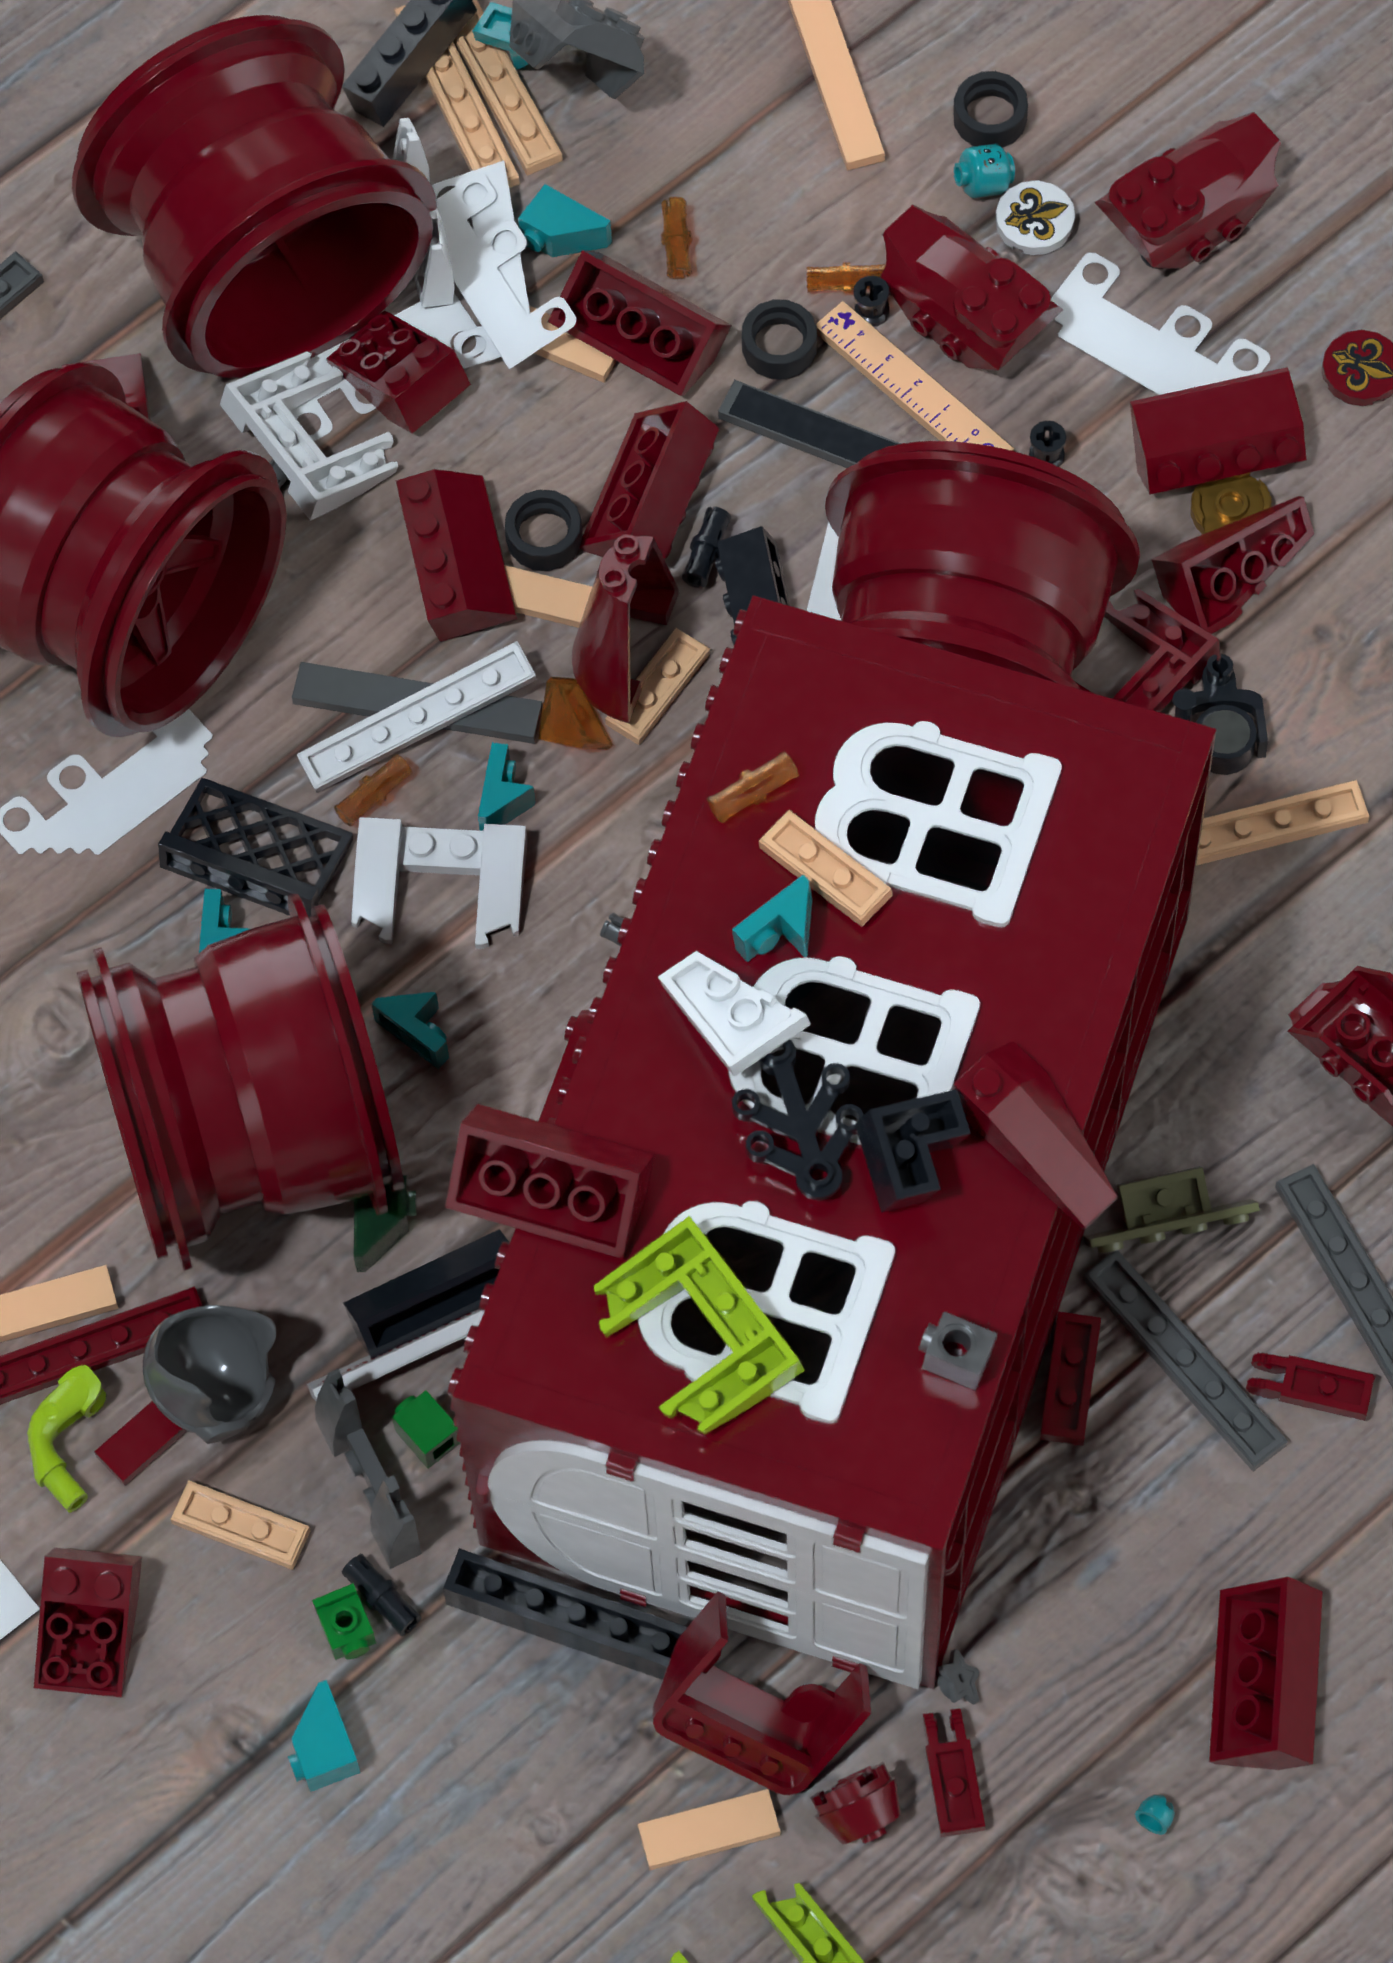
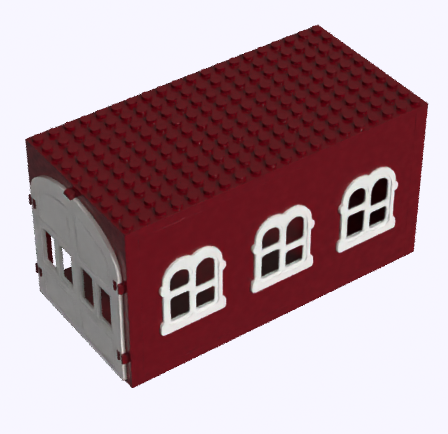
[448,596,1217,1690]

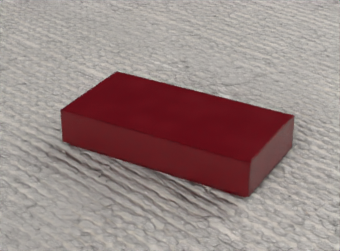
[94,1401,187,1486]

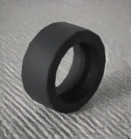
[953,71,1028,148]
[742,299,817,379]
[504,489,583,571]

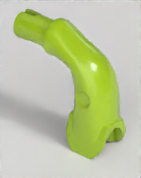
[27,1365,107,1513]

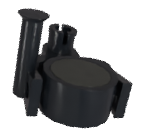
[1172,654,1268,775]

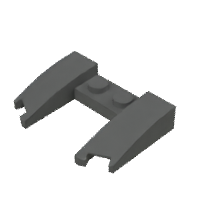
[315,1369,422,1569]

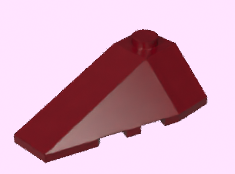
[1151,496,1314,634]
[952,1041,1117,1230]

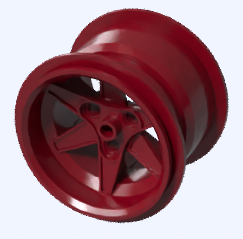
[72,15,437,378]
[0,362,287,737]
[825,441,1140,690]
[77,893,404,1271]

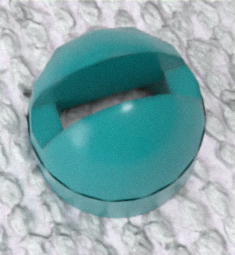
[1135,1794,1175,1835]

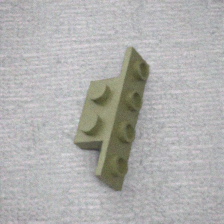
[1083,1166,1260,1253]

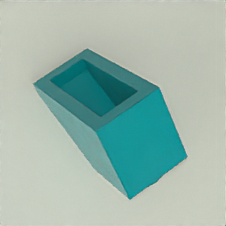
[518,184,612,258]
[288,1679,361,1792]

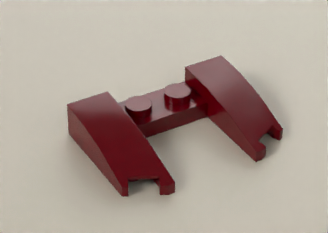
[1076,588,1221,712]

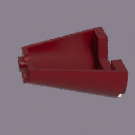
[572,534,679,723]

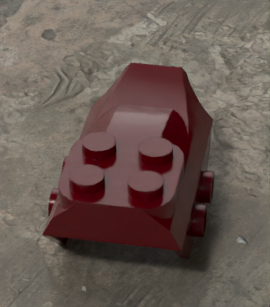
[1094,112,1281,268]
[880,205,1063,371]
[1287,966,1393,1127]

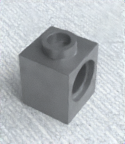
[919,1312,997,1390]

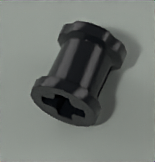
[853,275,890,326]
[1029,420,1066,467]

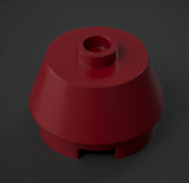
[811,1762,901,1844]

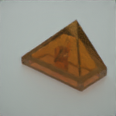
[538,677,613,750]

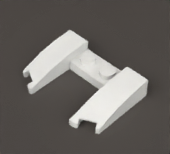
[393,118,454,307]
[220,352,398,521]
[351,817,528,949]

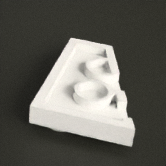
[658,951,811,1077]

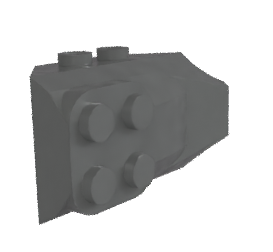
[509,0,645,99]

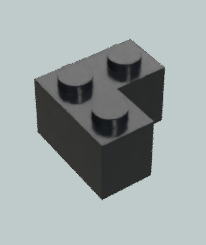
[855,1089,971,1213]

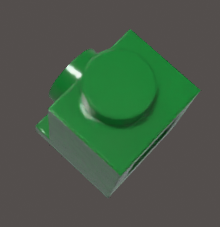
[312,1583,376,1660]

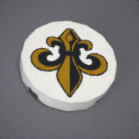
[995,181,1075,255]

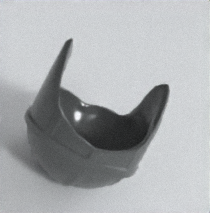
[142,1305,276,1444]

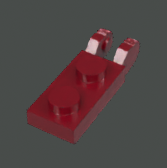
[1246,1352,1375,1421]
[922,1708,986,1838]

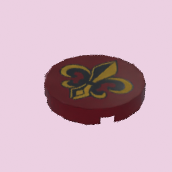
[1321,330,1393,406]

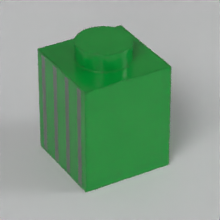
[392,1390,460,1469]

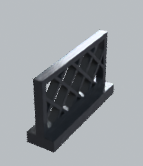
[158,778,353,917]

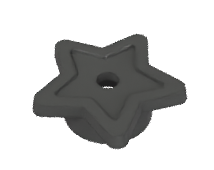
[937,1649,979,1705]

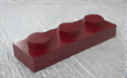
[1040,1311,1101,1446]

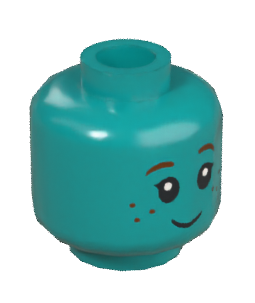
[953,144,1015,198]

